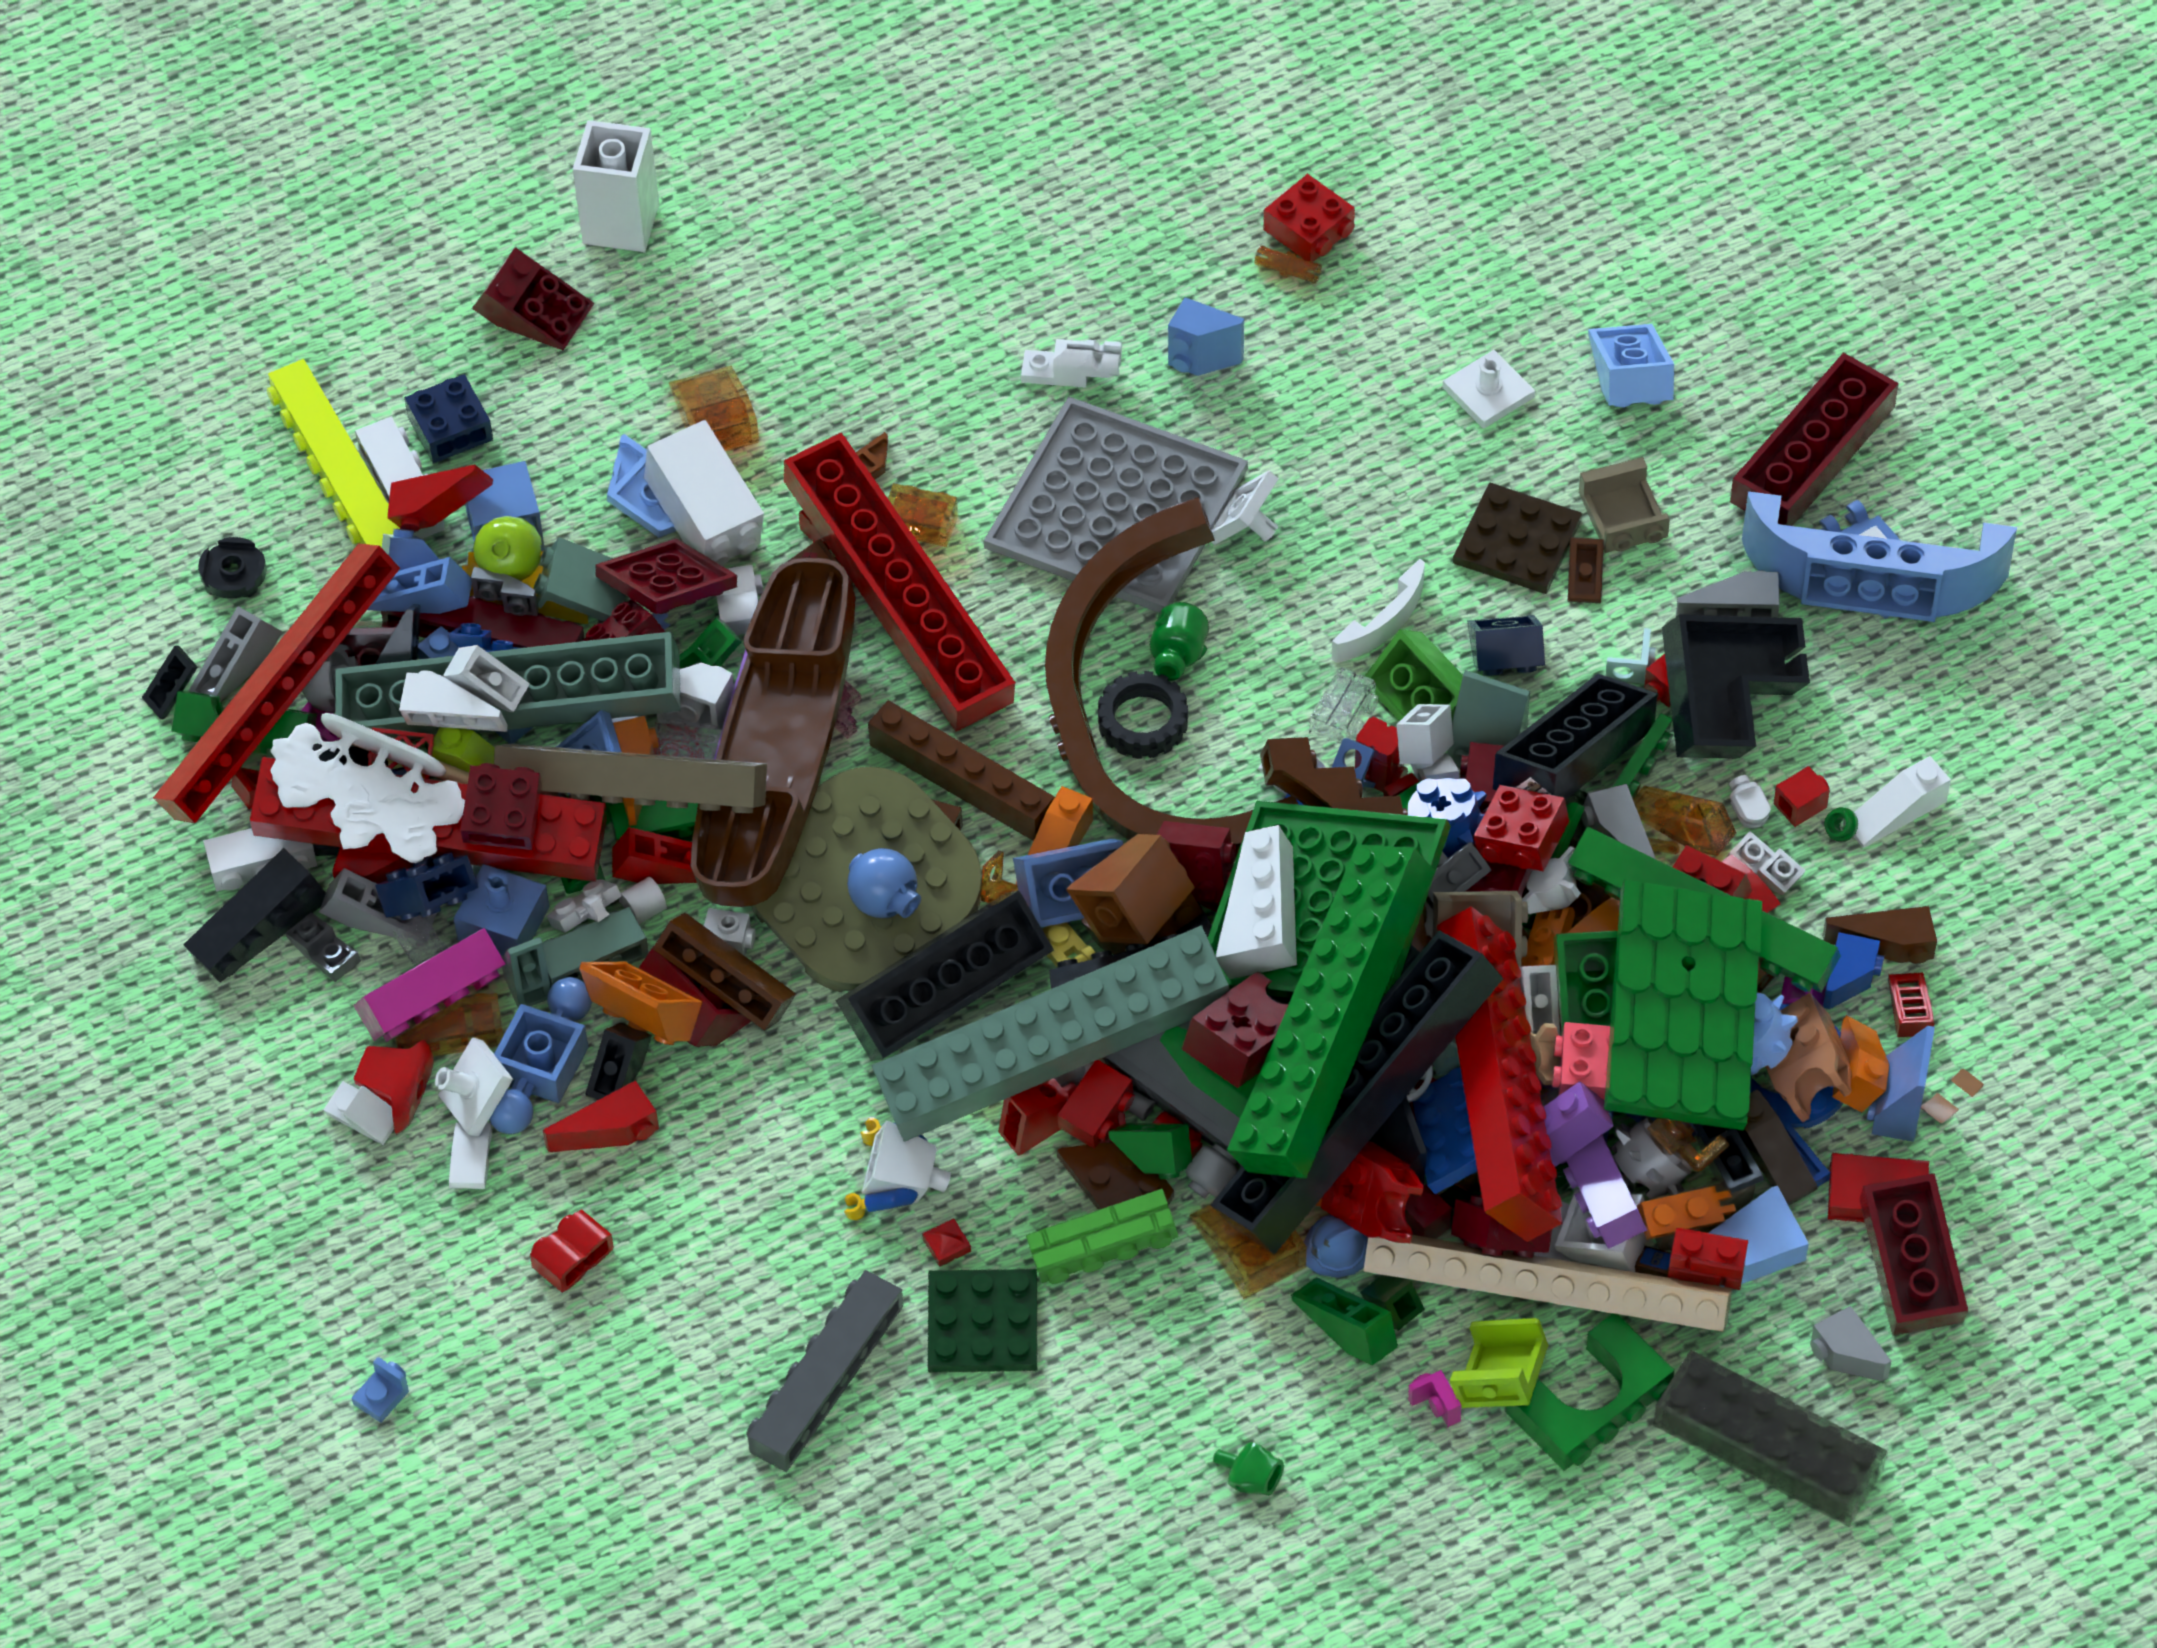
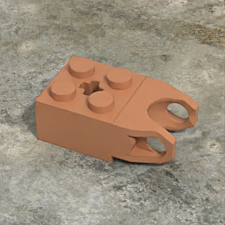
[1765,993,1852,1122]

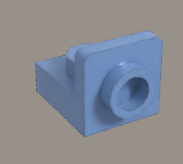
[352,1357,409,1423]

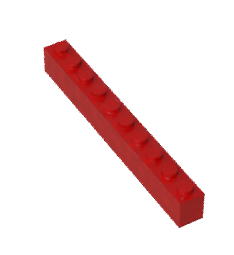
[153,544,400,823]

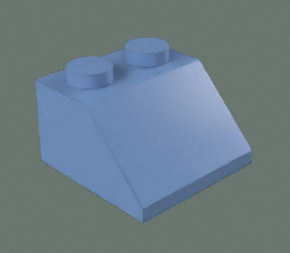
[1168,297,1244,376]

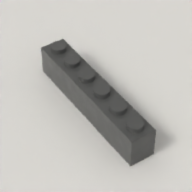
[746,1270,904,1473]

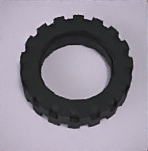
[1098,671,1188,759]

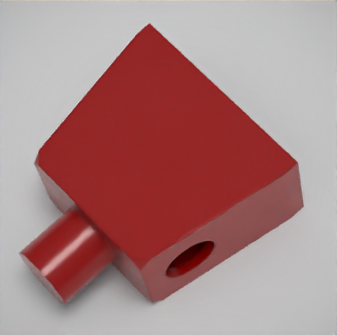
[998,1078,1077,1156]

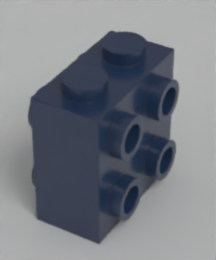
[404,374,493,464]
[375,852,479,920]

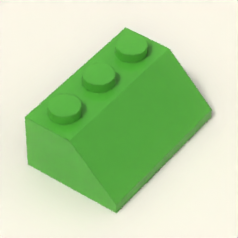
[1361,629,1463,723]

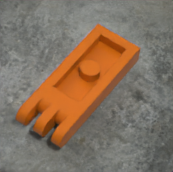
[1521,907,1575,967]

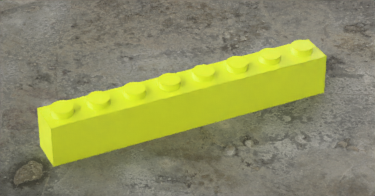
[266,359,400,548]

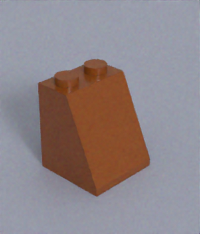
[1066,834,1195,944]

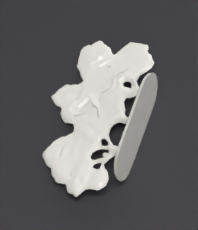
[270,713,465,863]

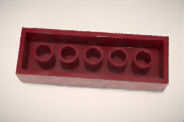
[1730,352,1899,526]

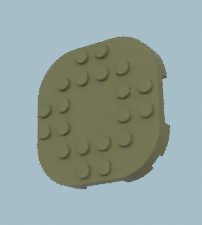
[751,767,982,992]

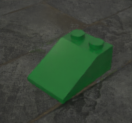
[1553,931,1618,1033]

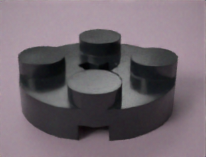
[198,537,267,599]

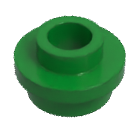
[1824,807,1858,842]

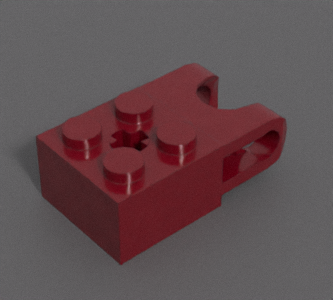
[1182,972,1289,1088]

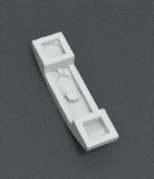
[1332,559,1425,663]

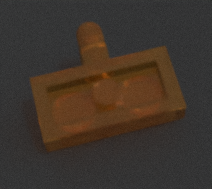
[1647,1118,1730,1172]

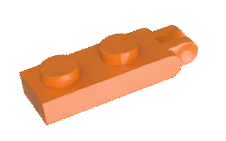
[1637,1186,1736,1240]

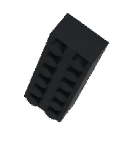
[1492,673,1658,800]
[835,890,1054,1061]

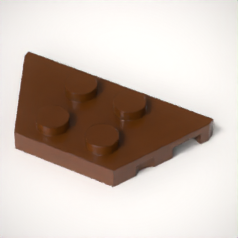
[1057,1142,1174,1252]

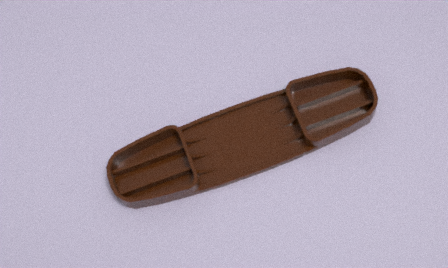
[690,558,856,907]

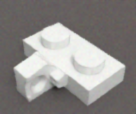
[546,879,622,933]

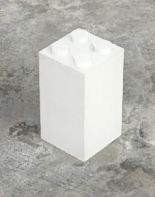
[573,120,659,252]
[644,420,764,566]

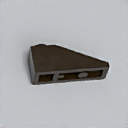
[1737,1089,1818,1206]

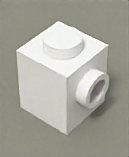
[704,908,756,956]

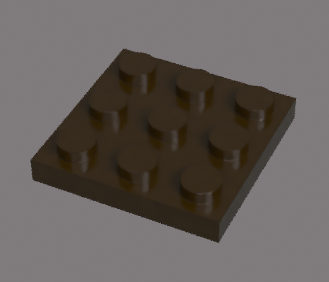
[1453,482,1583,594]

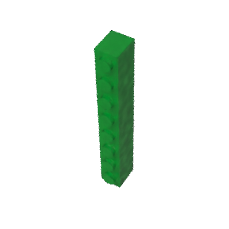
[1568,826,1841,993]

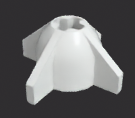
[1522,846,1581,914]

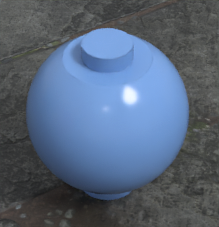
[847,848,921,918]

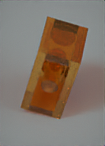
[888,483,958,547]

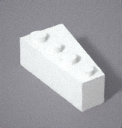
[1216,825,1297,979]

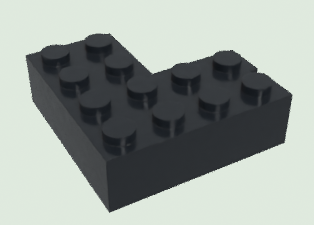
[1662,614,1810,759]

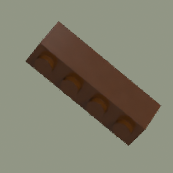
[653,913,796,1031]

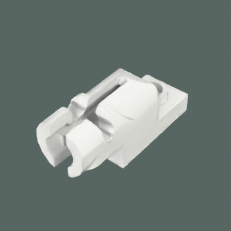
[1021,339,1122,388]

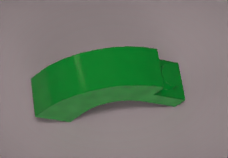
[679,618,742,670]

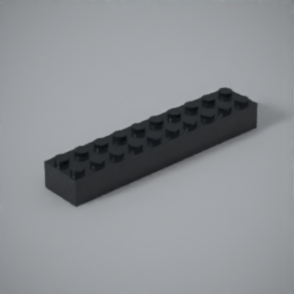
[1210,930,1504,1255]

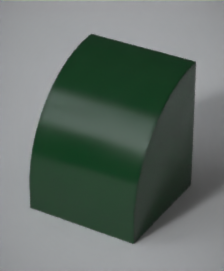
[1360,1275,1425,1331]

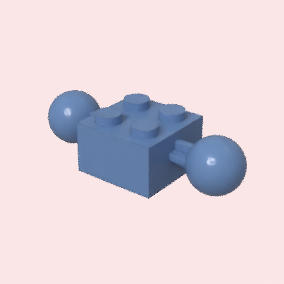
[489,977,592,1135]

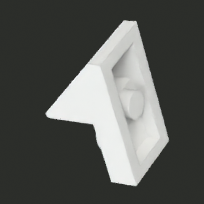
[323,1081,394,1145]

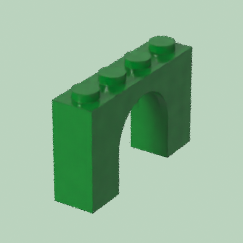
[1505,1313,1675,1471]

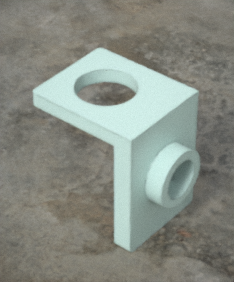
[1605,628,1656,684]

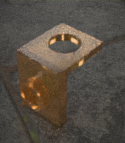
[981,850,1018,903]

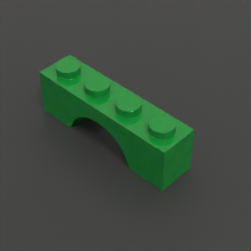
[171,691,317,754]

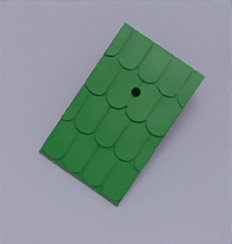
[1604,880,1762,1131]

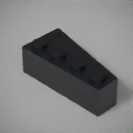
[183,848,326,983]

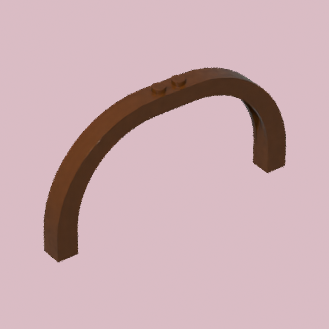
[1045,497,1300,862]

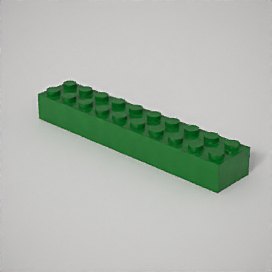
[1227,844,1435,1178]

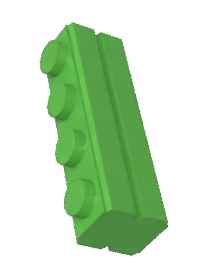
[1026,1189,1179,1284]

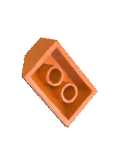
[579,962,702,1045]

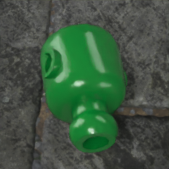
[1149,602,1209,681]

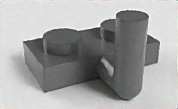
[1426,842,1492,910]

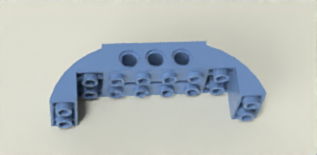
[1742,491,2017,622]

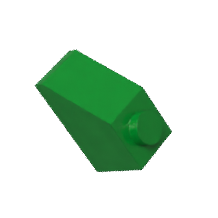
[1109,1123,1192,1179]

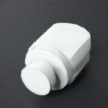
[1729,775,1771,828]

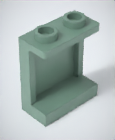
[533,537,626,624]

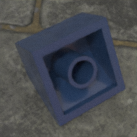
[1467,615,1545,676]

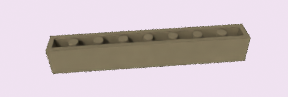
[494,744,767,813]

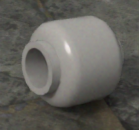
[1185,1144,1239,1199]

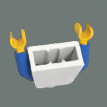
[844,1118,951,1221]

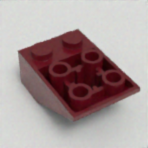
[472,247,595,351]

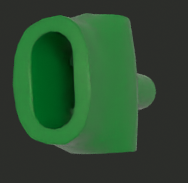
[1213,1442,1284,1496]

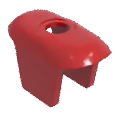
[354,1040,434,1135]

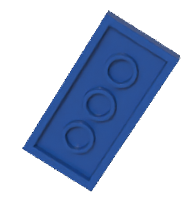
[1413,1067,1478,1194]

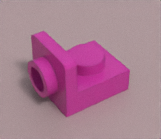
[1408,1370,1461,1427]

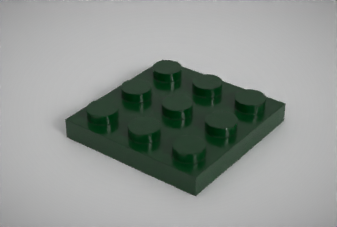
[928,1269,1037,1372]

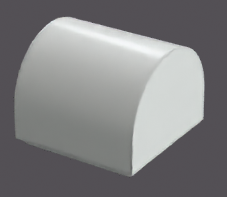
[619,877,667,924]

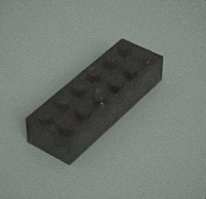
[1653,1350,1888,1527]

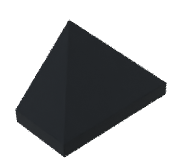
[142,645,198,719]

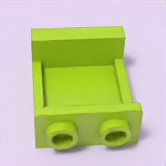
[1450,1318,1548,1408]

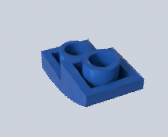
[449,623,520,652]

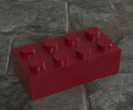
[1859,1173,1968,1336]

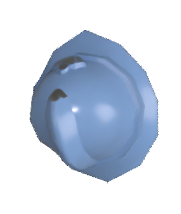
[1303,1214,1368,1278]

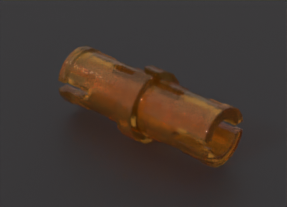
[1255,245,1322,284]

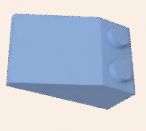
[1588,324,1674,407]

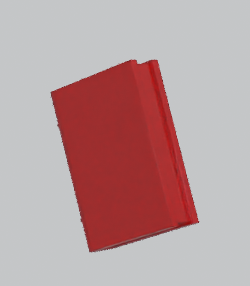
[1827,1153,1929,1222]

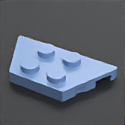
[606,434,676,538]

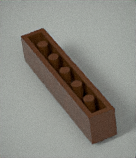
[868,700,1055,841]

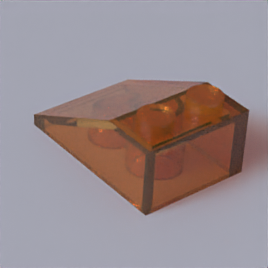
[669,366,759,451]
[1189,1205,1307,1299]

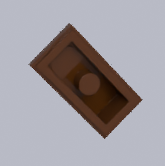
[1567,537,1604,603]

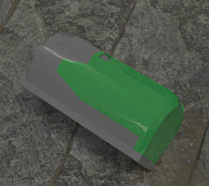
[1103,1020,1259,1167]

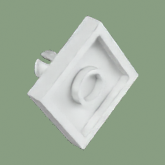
[1442,350,1535,429]
[1211,470,1279,545]
[435,1037,513,1137]

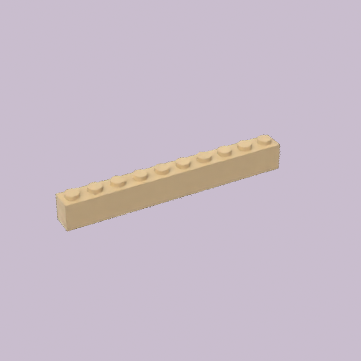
[1364,1235,1733,1332]

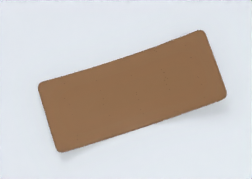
[1921,1069,1983,1123]

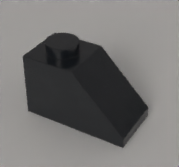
[585,1022,652,1100]

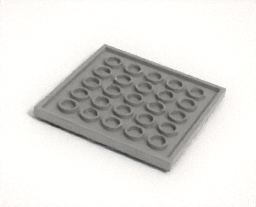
[984,396,1248,613]

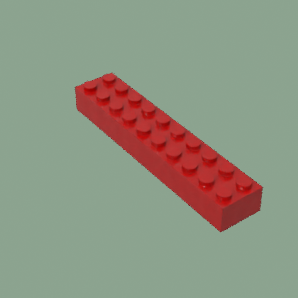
[783,432,1016,732]
[250,757,607,882]
[1437,906,1563,1242]

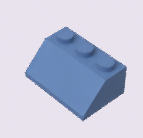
[1013,839,1124,927]

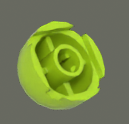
[473,516,542,581]

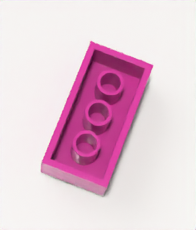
[353,928,505,1042]

